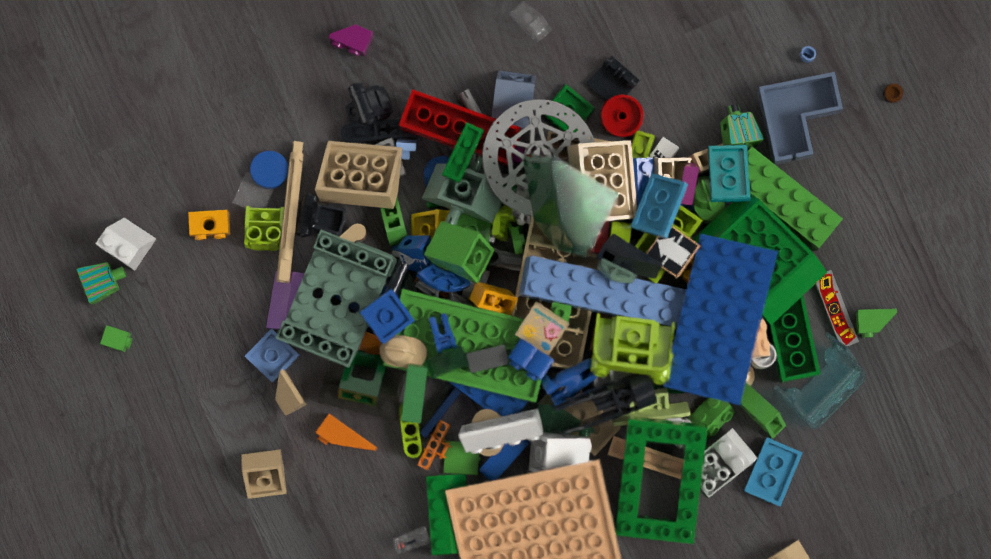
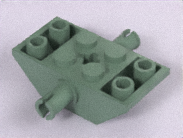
[422,154,504,225]

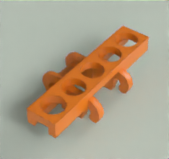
[417,420,452,470]

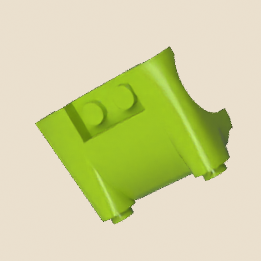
[591,313,675,384]

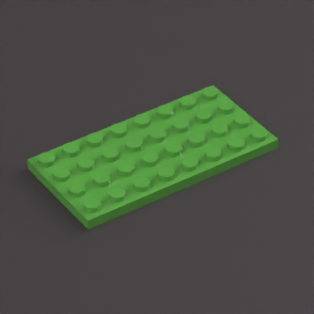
[383,289,541,403]

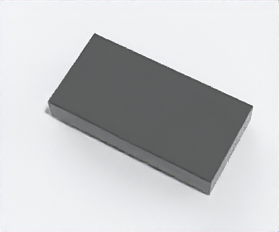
[466,345,509,373]

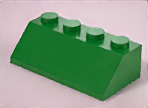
[426,474,466,555]

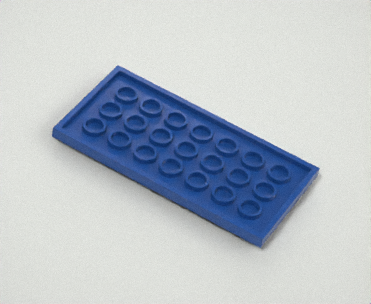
[663,234,778,405]

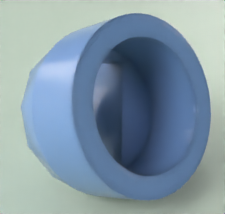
[800,46,816,63]

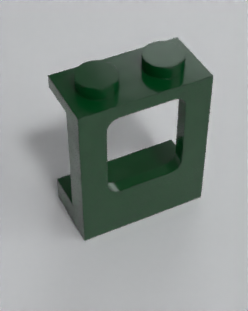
[338,350,387,407]

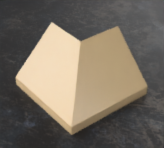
[275,369,307,416]

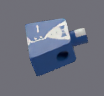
[392,236,438,272]

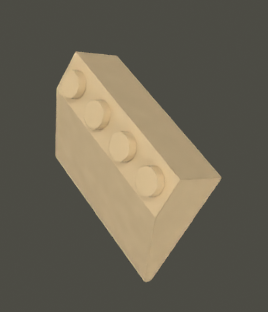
[568,140,637,224]
[315,141,403,209]

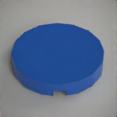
[250,151,288,189]

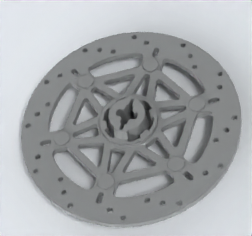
[482,99,595,216]

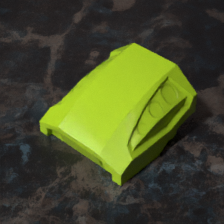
[244,206,284,251]

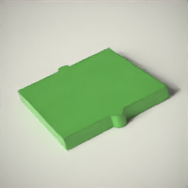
[444,441,481,475]

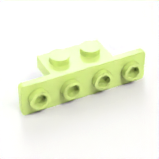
[612,388,690,426]

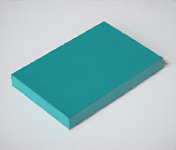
[708,145,751,202]

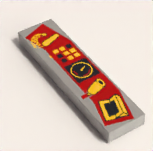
[815,270,859,349]

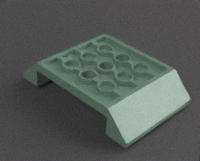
[276,230,393,367]

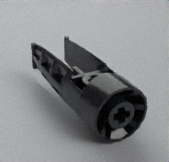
[551,373,657,436]

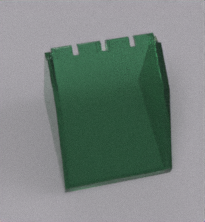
[523,154,619,256]

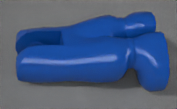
[541,358,598,405]

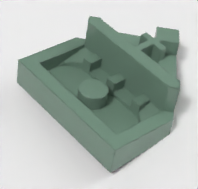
[597,259,637,283]

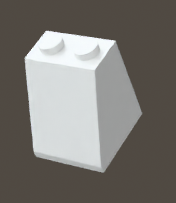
[96,218,156,271]
[529,432,592,472]

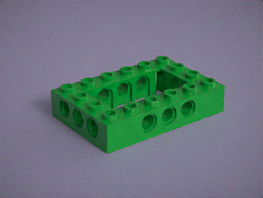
[615,416,708,544]

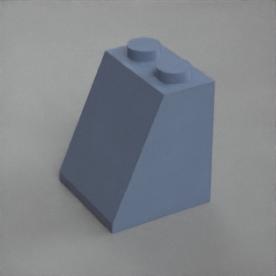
[491,70,536,129]

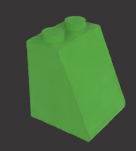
[424,221,495,284]

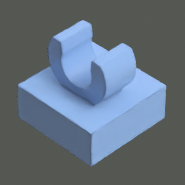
[396,139,417,160]

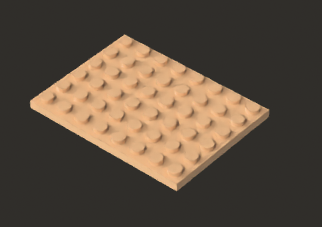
[446,459,621,559]

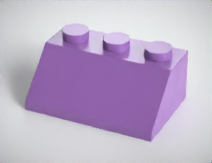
[266,271,305,330]

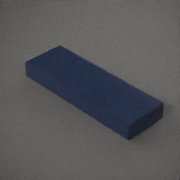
[420,388,462,439]

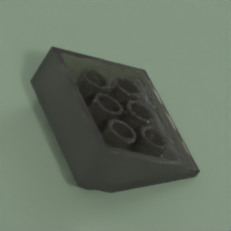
[318,360,407,421]

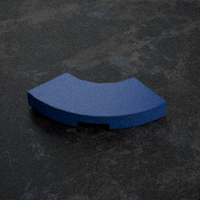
[416,263,471,292]

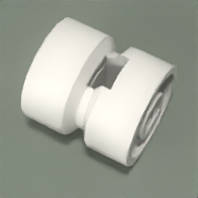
[751,344,776,370]

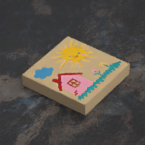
[515,302,569,356]

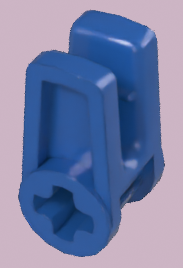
[429,313,457,354]

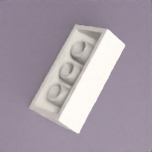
[459,409,543,454]

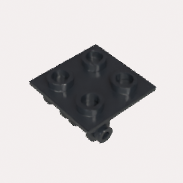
[586,56,640,101]

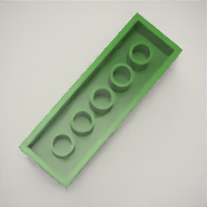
[747,147,843,251]

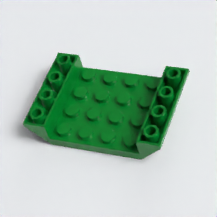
[693,193,827,326]

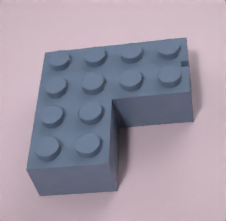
[757,72,843,165]

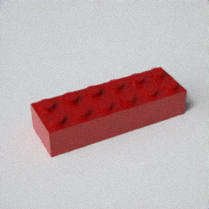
[399,89,522,167]

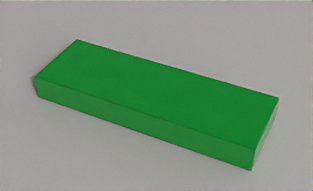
[442,122,484,184]
[401,364,428,423]

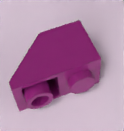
[329,24,374,57]

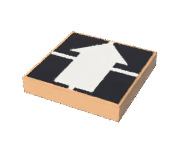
[647,227,700,278]

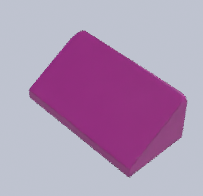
[681,163,699,205]

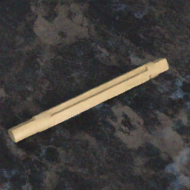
[276,141,303,283]

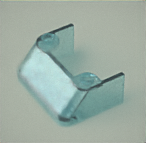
[774,332,866,429]

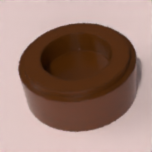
[883,83,903,103]

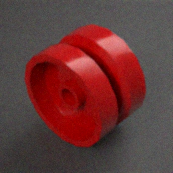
[600,94,644,137]

